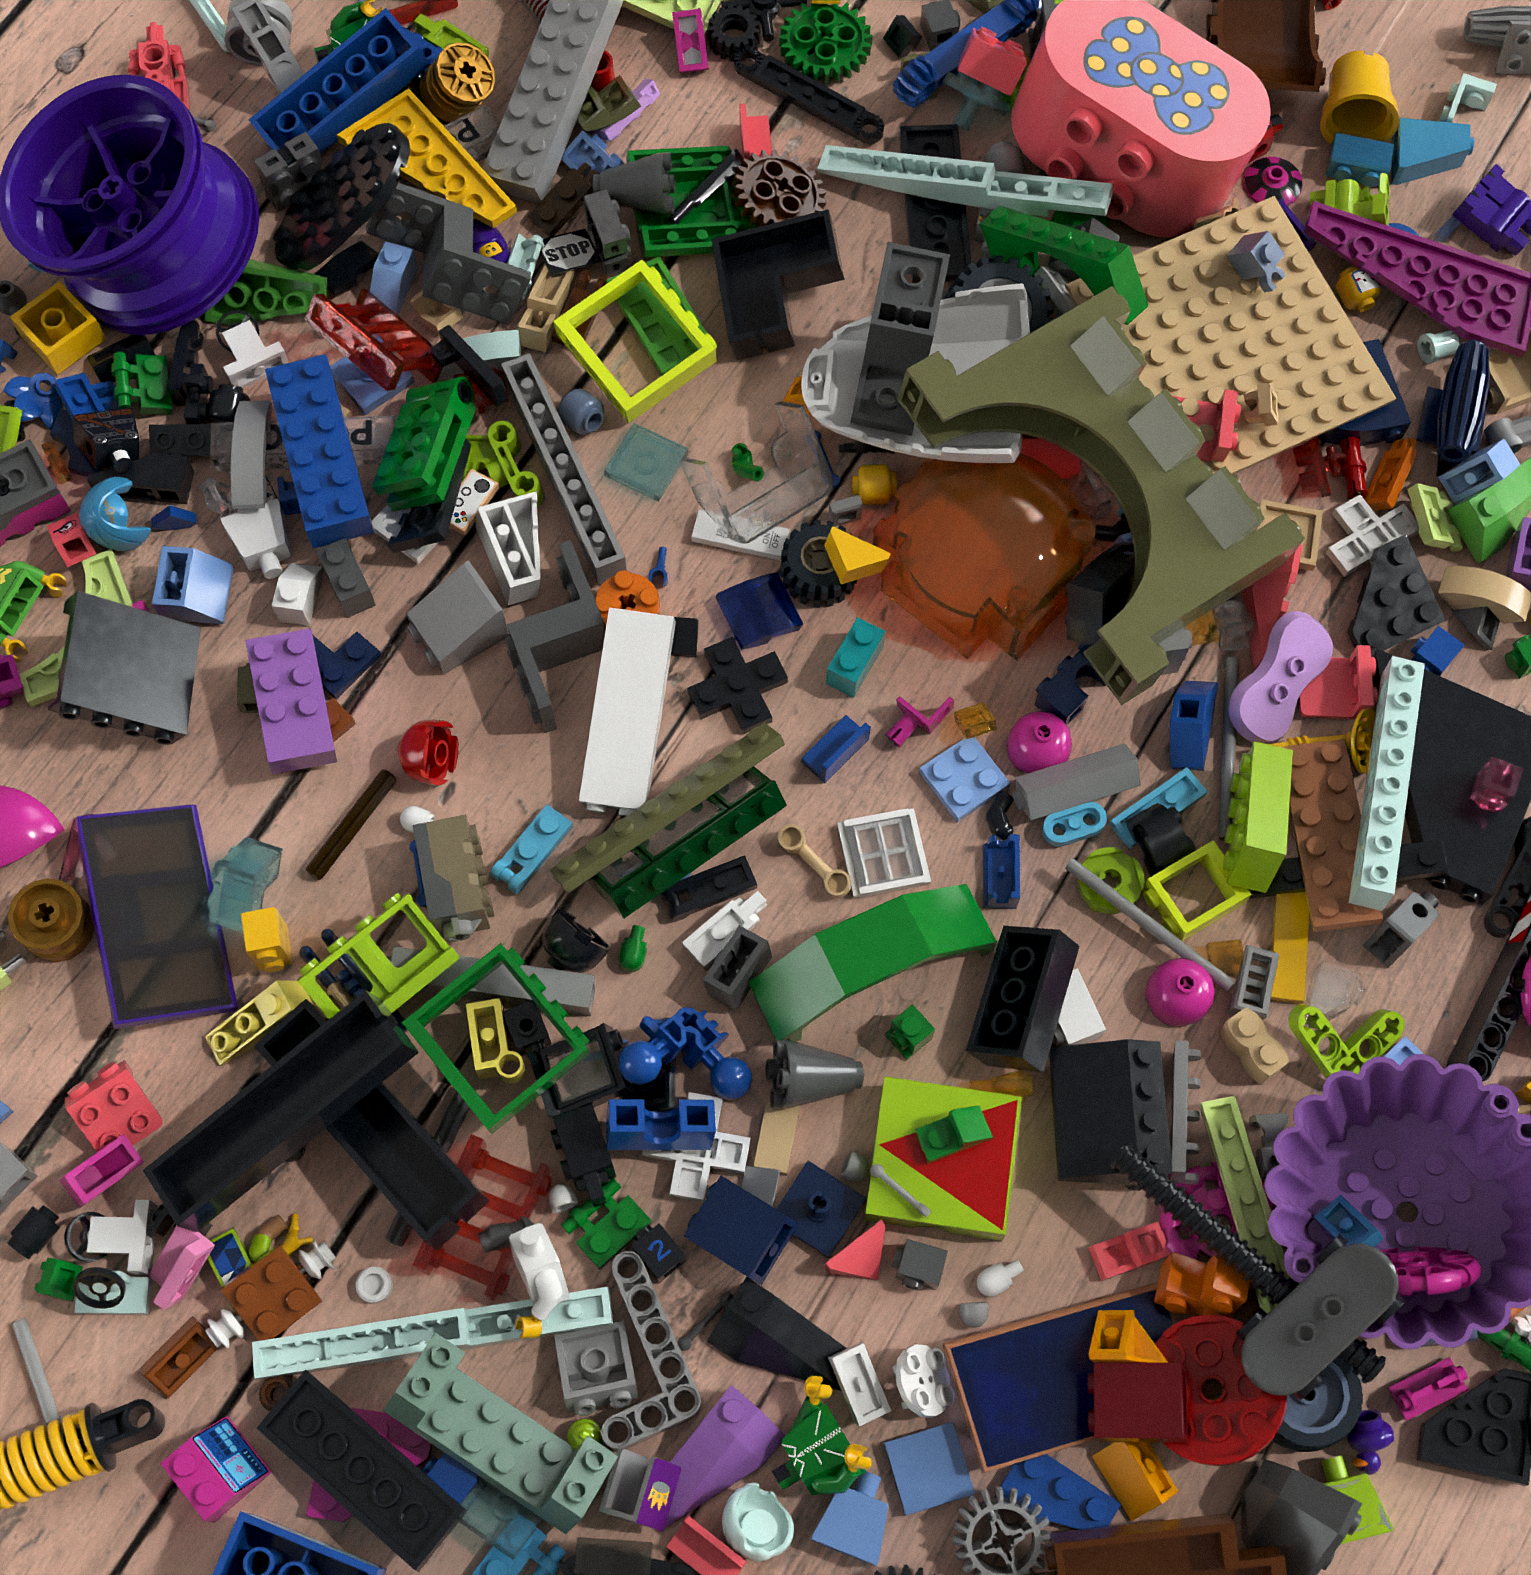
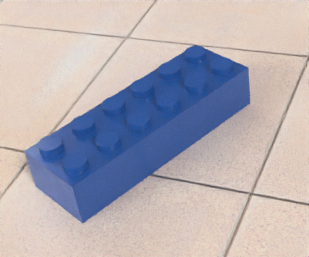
[249,8,430,155]
[265,354,375,549]

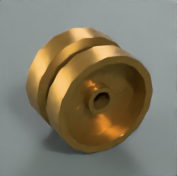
[7,878,95,963]

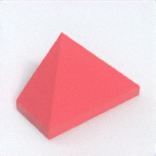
[825,1220,885,1280]

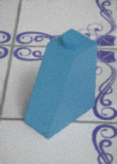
[1391,118,1474,185]

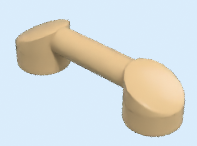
[778,824,852,898]

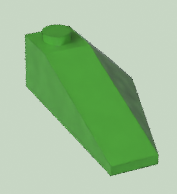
[205,259,327,325]

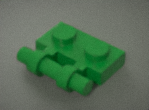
[111,352,173,415]
[560,1178,652,1270]

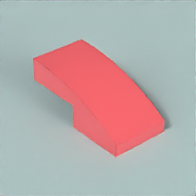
[1088,1222,1170,1281]

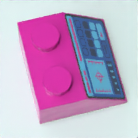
[160,1416,272,1523]

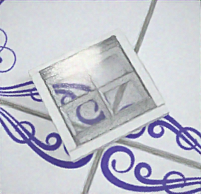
[837,808,931,898]

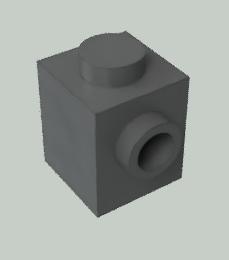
[920,0,961,51]
[892,1239,948,1291]

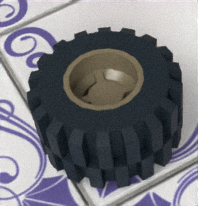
[780,520,857,608]

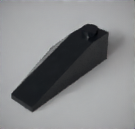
[707,1276,847,1392]

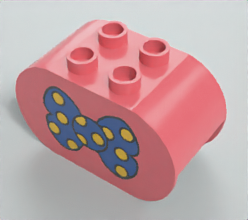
[1011,0,1270,238]

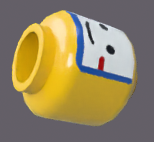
[1335,266,1381,312]

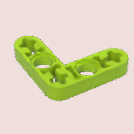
[1288,1004,1405,1079]

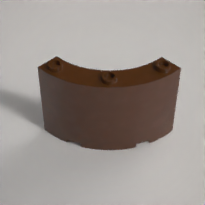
[1206,0,1326,92]

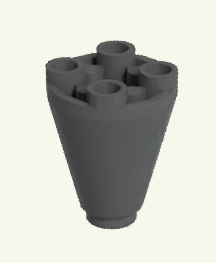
[593,152,676,215]
[765,1040,864,1108]

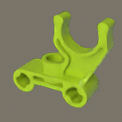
[461,421,545,508]

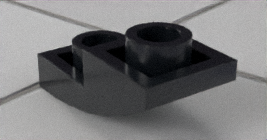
[315,241,379,295]

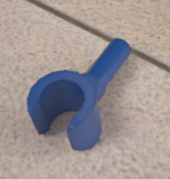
[649,547,668,587]

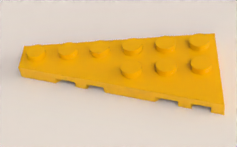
[337,88,517,228]

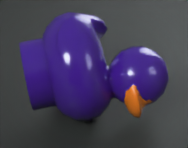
[1348,1410,1394,1475]

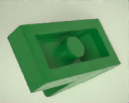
[914,1105,993,1164]

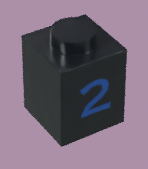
[632,1223,687,1283]

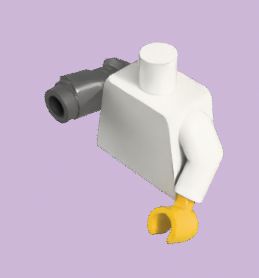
[478,1216,570,1338]

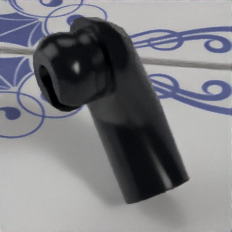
[986,791,1014,840]

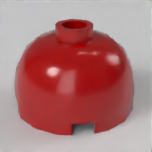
[397,719,459,786]

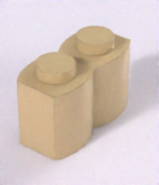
[1219,1007,1289,1085]

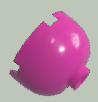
[1006,711,1072,773]
[1145,958,1215,1027]

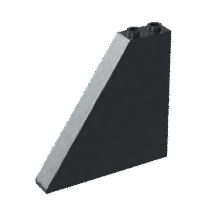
[1372,648,1531,905]

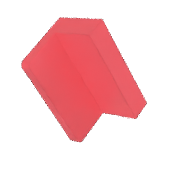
[739,103,772,160]
[666,1515,746,1575]

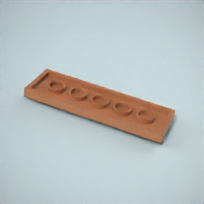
[1282,739,1383,932]

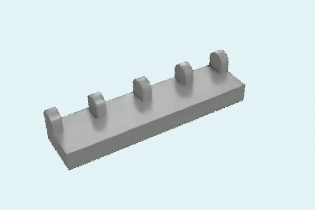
[1170,1040,1201,1184]

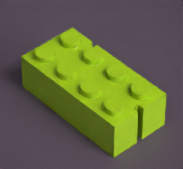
[1223,741,1293,893]

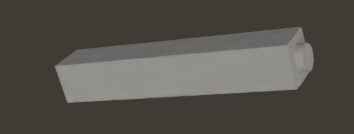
[387,946,596,1016]

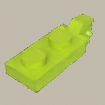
[414,13,489,57]

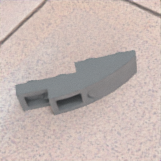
[231,0,304,94]

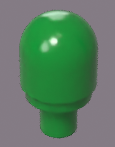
[618,925,647,972]

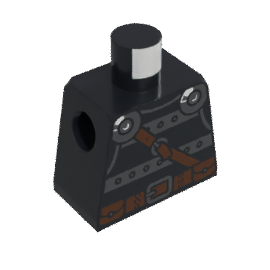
[73,407,139,473]

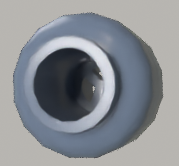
[558,389,604,435]

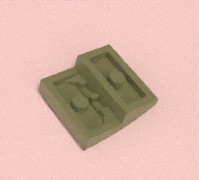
[577,75,641,131]

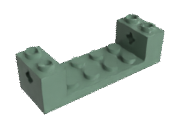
[383,1332,618,1534]

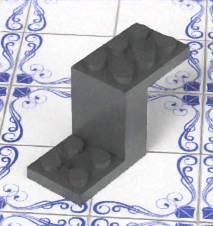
[366,183,531,325]
[850,242,950,436]
[504,540,605,733]

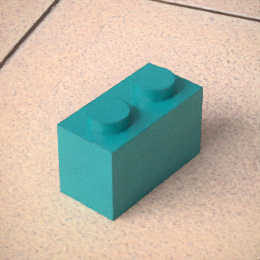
[826,617,886,698]

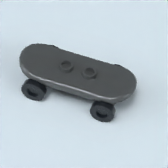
[1235,1234,1406,1401]

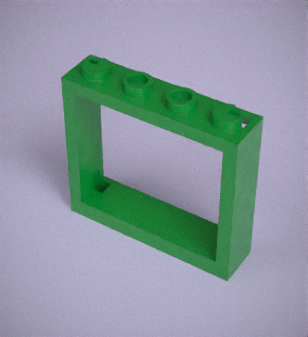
[402,943,590,1134]

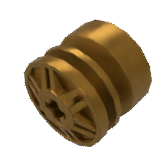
[419,42,496,122]

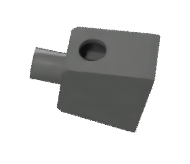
[1362,892,1439,968]

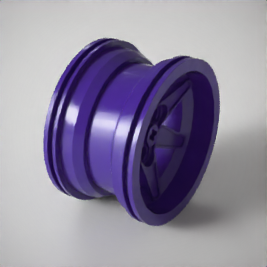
[0,75,259,335]

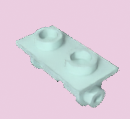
[507,233,544,300]

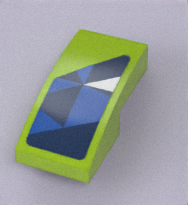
[208,1227,252,1311]

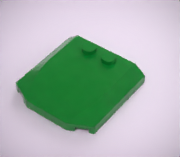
[626,146,757,257]

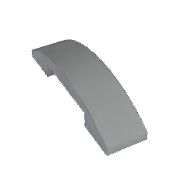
[231,400,272,509]

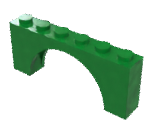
[979,206,1148,325]

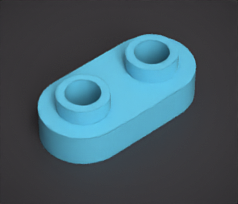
[1042,802,1107,847]

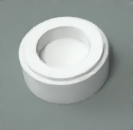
[356,1267,393,1304]

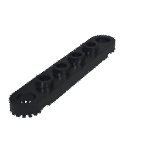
[734,46,884,144]

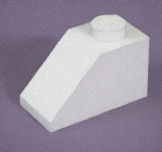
[272,563,324,626]
[1053,968,1106,1046]

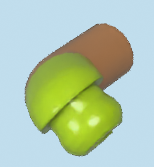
[249,1214,289,1261]

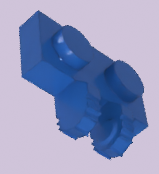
[55,372,119,421]

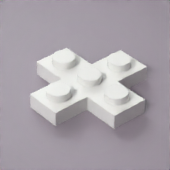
[1326,495,1419,577]
[642,1092,751,1202]

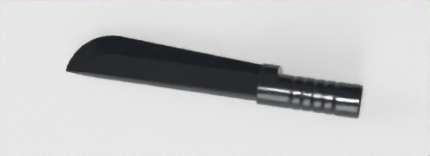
[668,149,742,225]

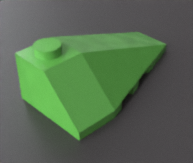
[1447,457,1531,564]

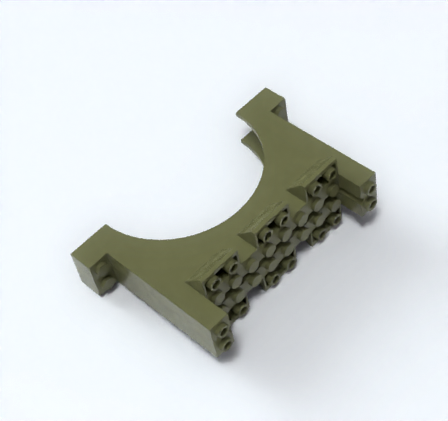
[897,286,1305,706]

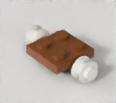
[205,1240,336,1348]

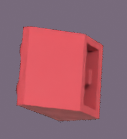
[958,27,1027,96]

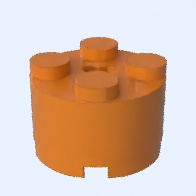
[595,570,661,630]

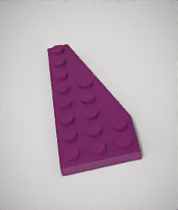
[1304,201,1531,357]

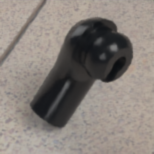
[1094,513,1131,542]

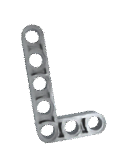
[601,1251,701,1451]

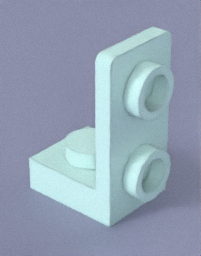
[1439,73,1497,123]

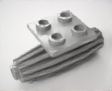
[1464,6,1531,74]

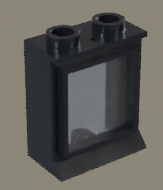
[527,1023,634,1119]

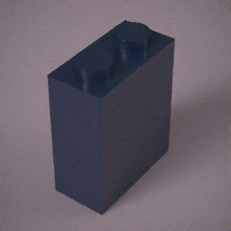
[684,1175,798,1285]

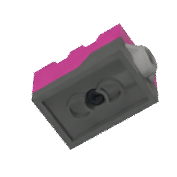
[0,439,71,546]

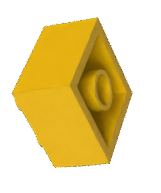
[10,281,106,375]

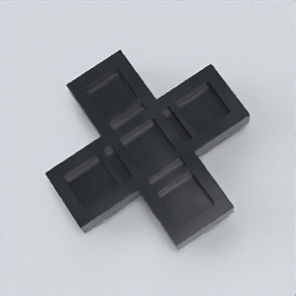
[687,637,788,734]

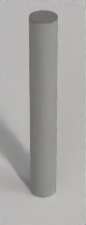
[12,1319,60,1425]

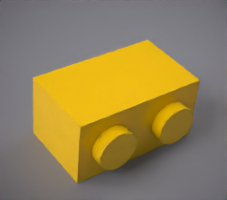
[241,907,293,972]

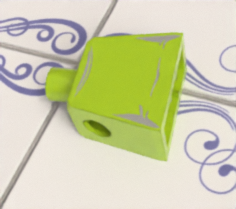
[1321,1456,1394,1544]

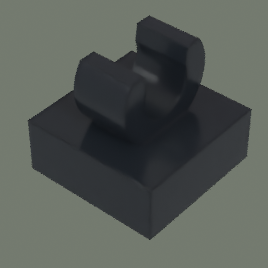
[883,15,922,58]

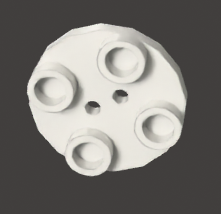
[892,1344,955,1418]

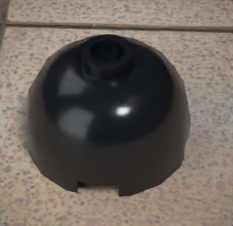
[542,909,609,973]

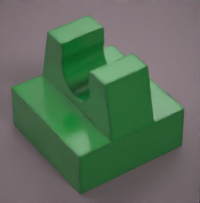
[34,1258,83,1302]

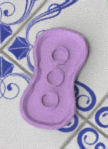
[1228,611,1333,744]

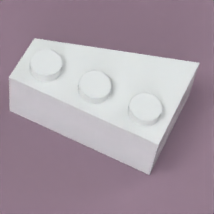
[475,491,540,606]

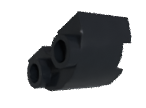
[1125,803,1196,877]

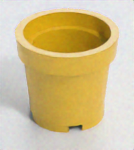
[1320,51,1399,144]

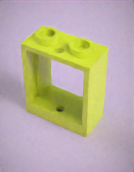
[1143,840,1252,941]

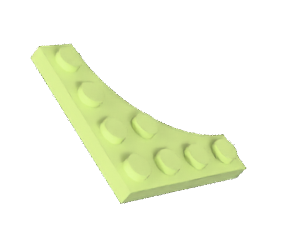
[19,549,133,707]

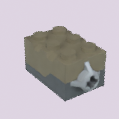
[413,814,494,942]

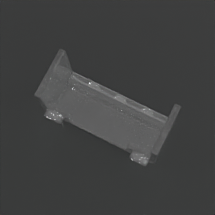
[679,401,833,544]

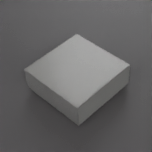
[828,495,862,527]

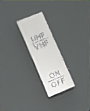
[691,510,790,561]

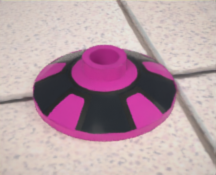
[1244,157,1303,206]

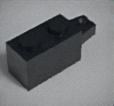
[550,1103,616,1208]

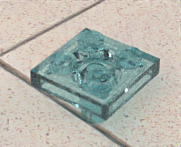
[943,71,1010,131]

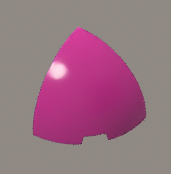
[0,786,65,868]

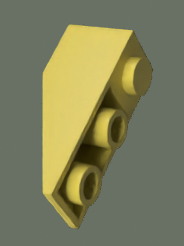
[205,980,313,1065]

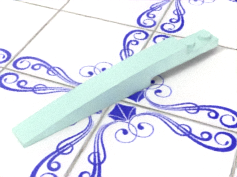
[817,145,1113,217]
[252,1287,614,1379]

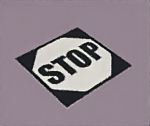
[540,229,602,275]

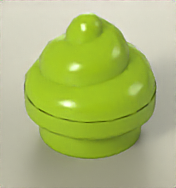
[567,1418,603,1450]

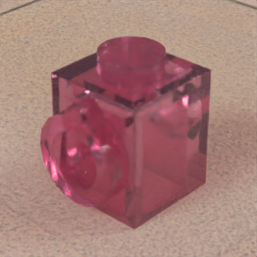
[1470,756,1523,812]

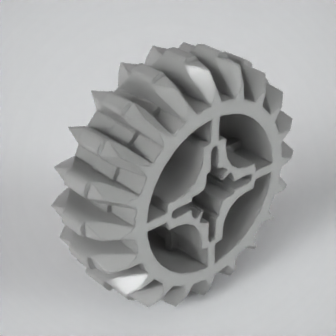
[952,1486,1051,1575]

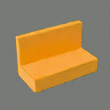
[1092,1442,1179,1521]

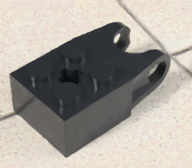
[1065,542,1135,646]

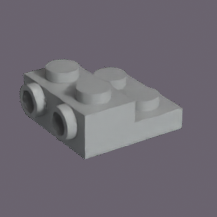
[554,1320,639,1416]

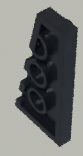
[387,439,471,553]

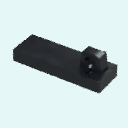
[430,325,507,407]

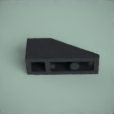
[87,452,194,504]

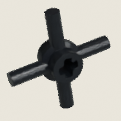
[721,0,807,42]

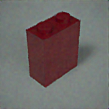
[1088,1362,1189,1443]

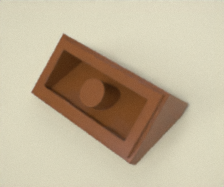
[140,1316,220,1399]

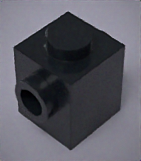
[502,1000,552,1057]

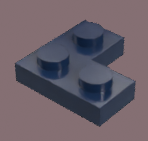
[313,631,381,700]

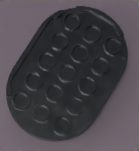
[273,123,410,271]

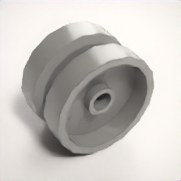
[224,0,294,66]

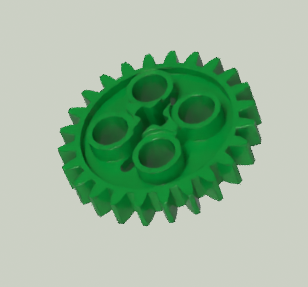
[779,3,872,84]

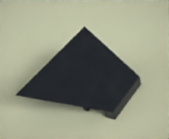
[622,1058,676,1112]

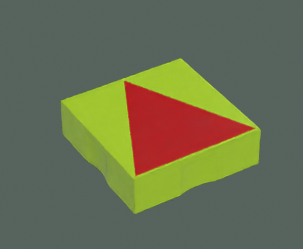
[864,1076,1022,1241]

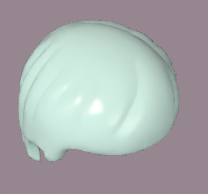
[722,1482,794,1562]

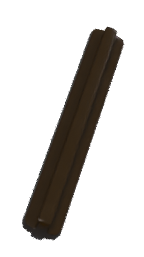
[306,769,396,880]

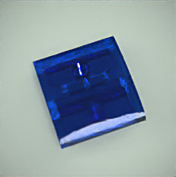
[715,572,803,650]

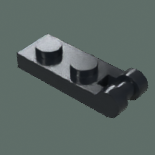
[660,855,757,922]

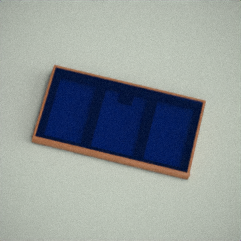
[943,1282,1176,1474]

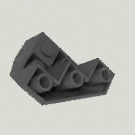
[1240,1459,1362,1575]

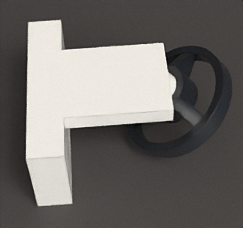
[216,310,289,388]
[64,1200,158,1276]

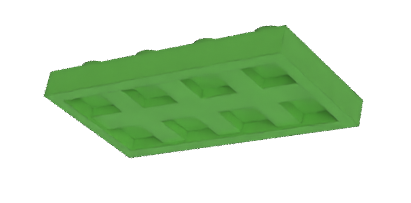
[606,257,707,376]

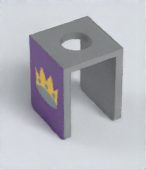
[599,1448,681,1532]

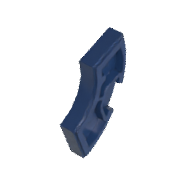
[50,408,103,477]

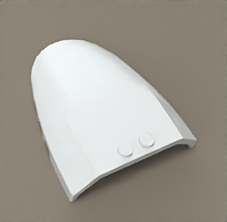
[801,284,1030,463]

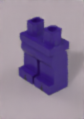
[1452,164,1531,256]

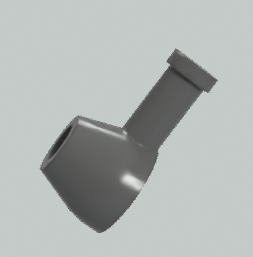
[0,281,27,336]

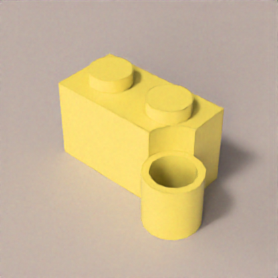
[466,998,526,1084]

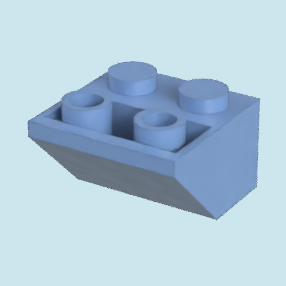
[152,546,234,624]

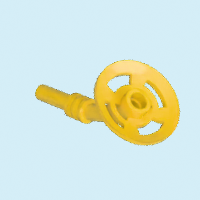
[1269,709,1376,774]

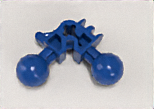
[618,1007,752,1100]

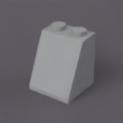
[406,561,509,675]

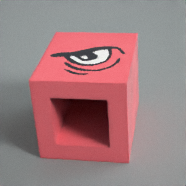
[47,513,97,568]

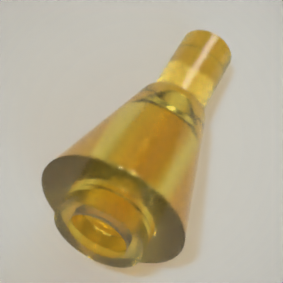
[969,1070,1033,1103]

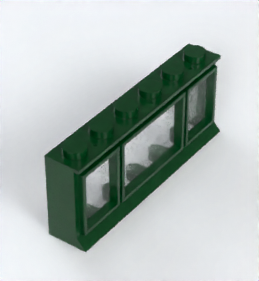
[588,766,787,919]

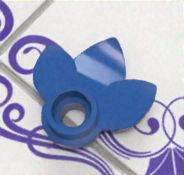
[3,373,63,430]

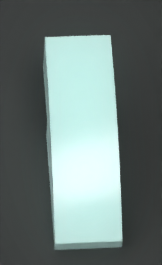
[430,330,521,380]

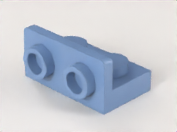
[562,130,625,173]

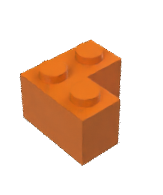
[1154,1252,1250,1317]

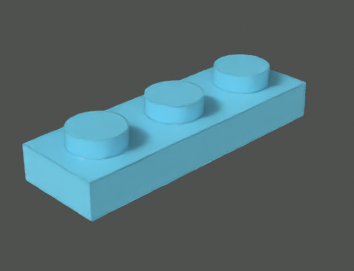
[1109,767,1208,850]

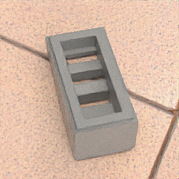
[1228,945,1279,1020]

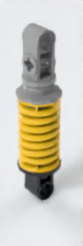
[0,1399,165,1510]

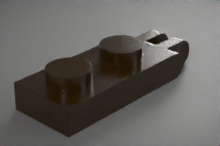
[528,163,600,237]

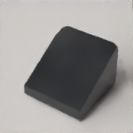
[671,617,699,657]

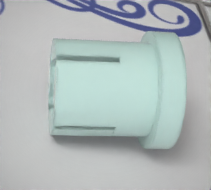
[1417,330,1459,364]

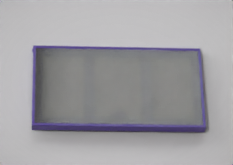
[75,804,238,1029]

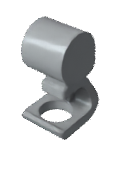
[1249,1113,1288,1179]

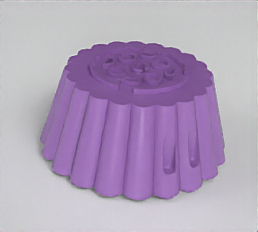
[1264,1054,1531,1349]

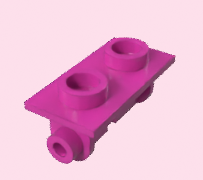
[1388,1357,1468,1421]

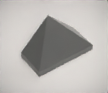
[1451,607,1500,650]

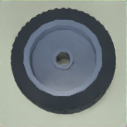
[1272,1358,1363,1452]

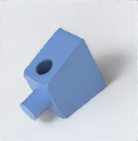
[810,1471,888,1566]

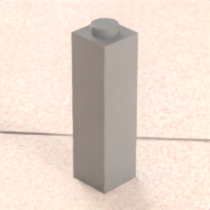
[1013,743,1141,820]

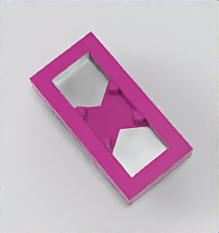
[672,8,709,73]

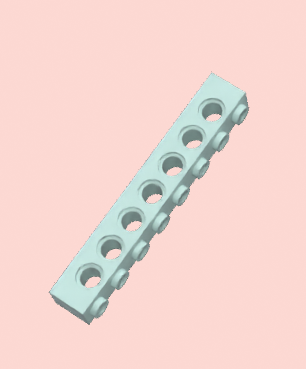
[1349,656,1425,911]

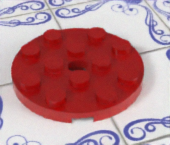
[1155,1315,1288,1466]

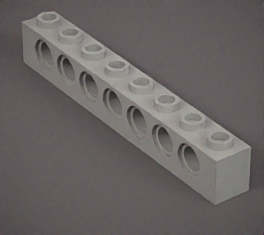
[501,353,627,585]

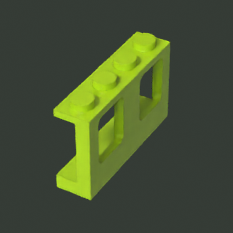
[297,892,460,1019]

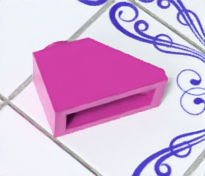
[59,1134,144,1209]

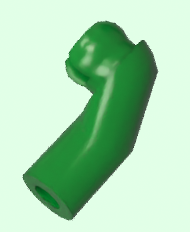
[731,443,764,482]

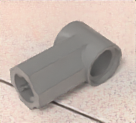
[1484,415,1531,454]

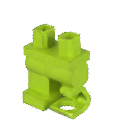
[1310,173,1390,226]

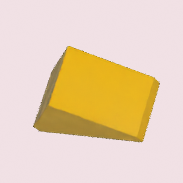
[824,526,891,584]

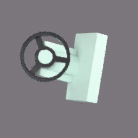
[73,1267,153,1315]

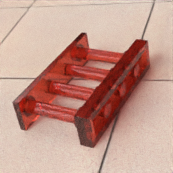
[304,288,443,391]
[413,1134,553,1302]

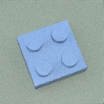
[919,734,1011,822]

